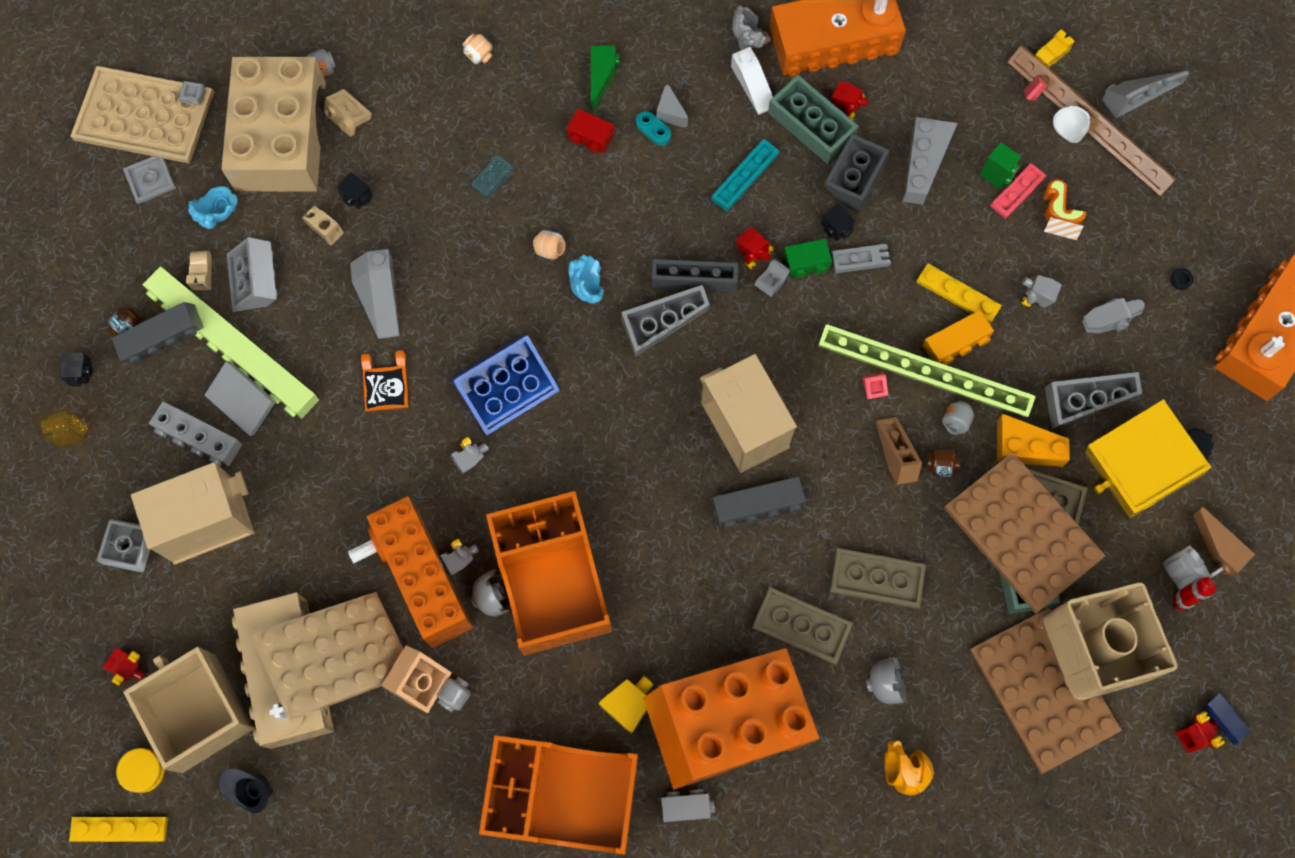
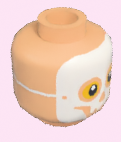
[463,34,493,64]
[533,230,565,260]

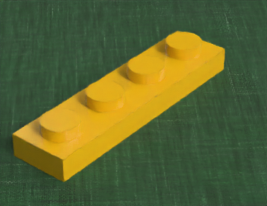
[916,263,1002,324]
[69,817,168,842]

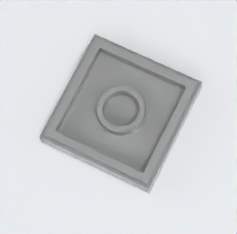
[123,156,176,204]

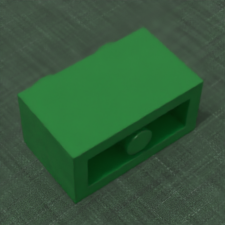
[980,143,1021,189]
[783,239,832,279]

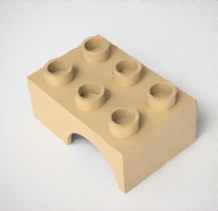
[221,57,326,191]

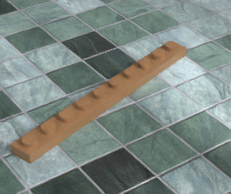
[1008,45,1177,196]

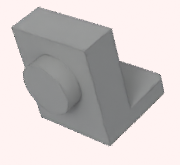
[754,259,790,297]

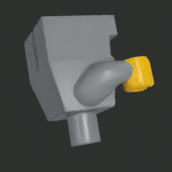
[1021,275,1062,308]
[450,437,489,475]
[440,539,479,575]

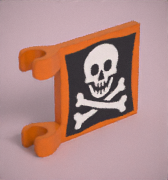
[361,350,409,412]

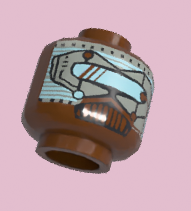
[107,307,141,336]
[928,447,960,477]

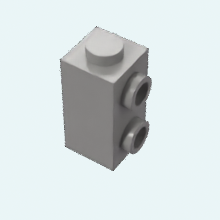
[662,790,715,823]

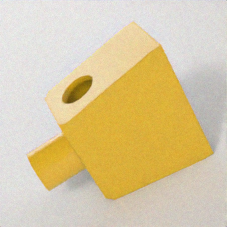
[598,676,654,734]

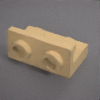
[323,89,372,137]

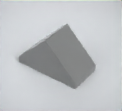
[657,85,688,127]

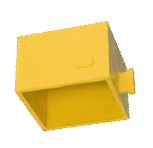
[1085,399,1211,518]

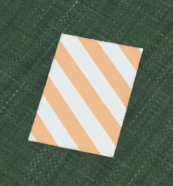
[1044,217,1084,240]

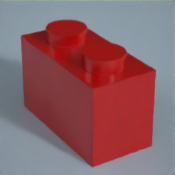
[566,109,615,154]

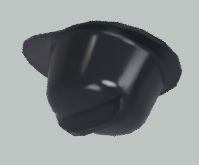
[219,768,273,813]

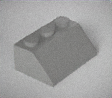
[227,237,277,312]

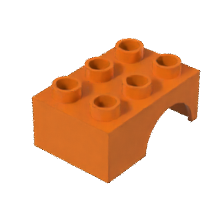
[486,491,612,656]
[643,648,820,789]
[479,735,639,855]

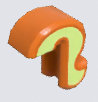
[1043,179,1087,225]

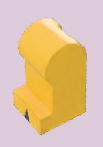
[1035,29,1074,67]

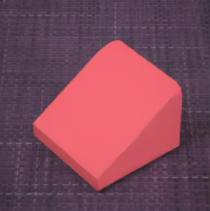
[1024,76,1048,100]
[862,372,888,399]

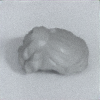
[732,5,771,50]

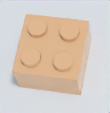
[381,646,452,713]

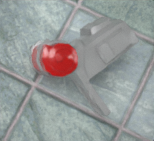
[1162,545,1224,611]

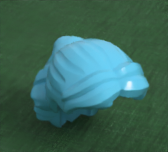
[188,186,237,229]
[569,254,604,304]

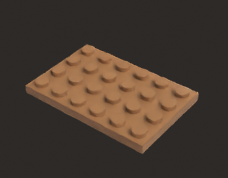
[944,452,1105,614]
[970,608,1122,774]

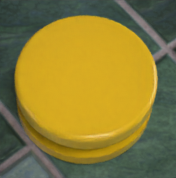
[116,748,165,793]

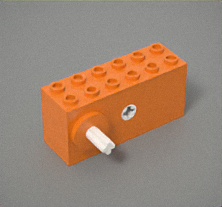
[769,0,906,77]
[1214,255,1295,401]
[348,496,473,648]

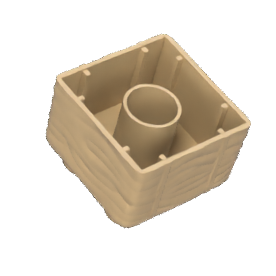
[1043,583,1177,700]

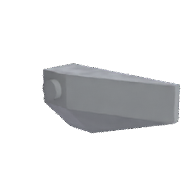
[1102,71,1189,119]
[350,249,400,339]

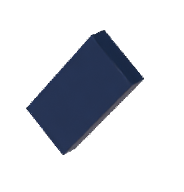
[1203,693,1250,745]

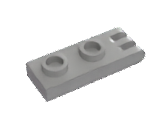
[831,244,891,273]

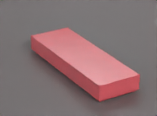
[990,163,1047,219]

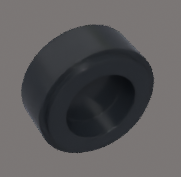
[1170,268,1194,290]

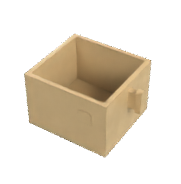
[700,354,797,473]
[131,462,255,565]
[123,647,255,773]

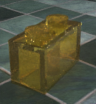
[39,409,88,449]

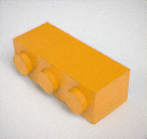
[922,310,994,365]

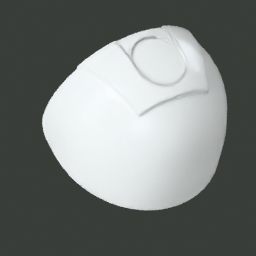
[1053,106,1090,143]

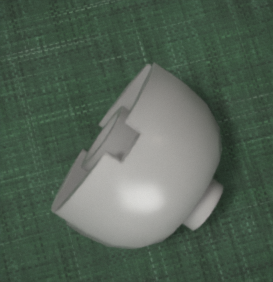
[471,569,511,616]
[866,657,906,704]

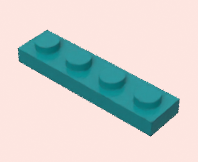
[711,139,780,212]

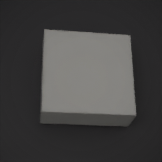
[178,81,205,105]

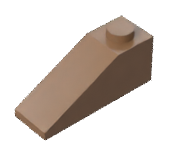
[876,417,922,485]
[1193,507,1255,577]

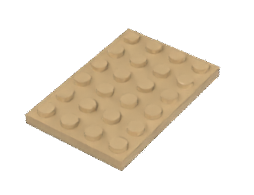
[70,66,214,164]
[251,592,403,721]

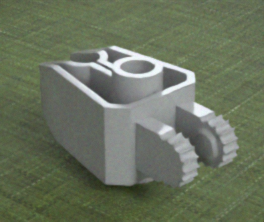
[1082,298,1145,333]

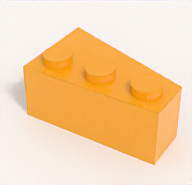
[997,414,1070,467]

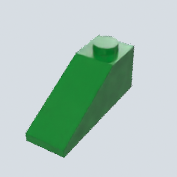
[591,45,620,109]

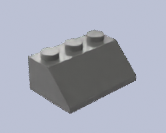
[824,134,890,212]

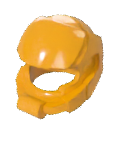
[885,740,934,796]

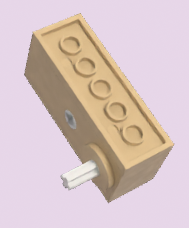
[232,592,334,749]

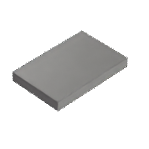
[205,361,276,436]

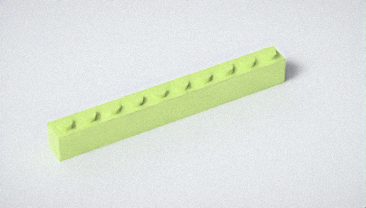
[143,266,319,419]
[818,324,1036,418]

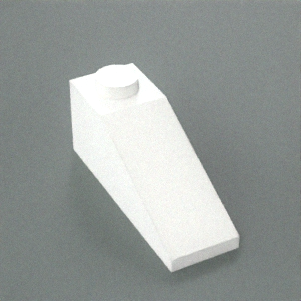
[731,47,773,115]

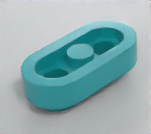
[636,111,671,145]

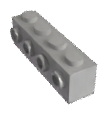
[149,402,242,467]

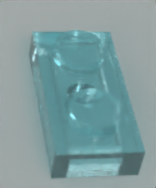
[471,155,514,199]

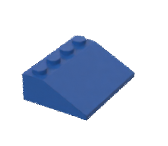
[450,333,560,436]

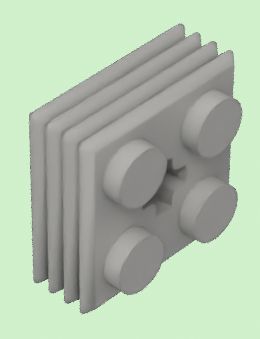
[97,519,151,572]

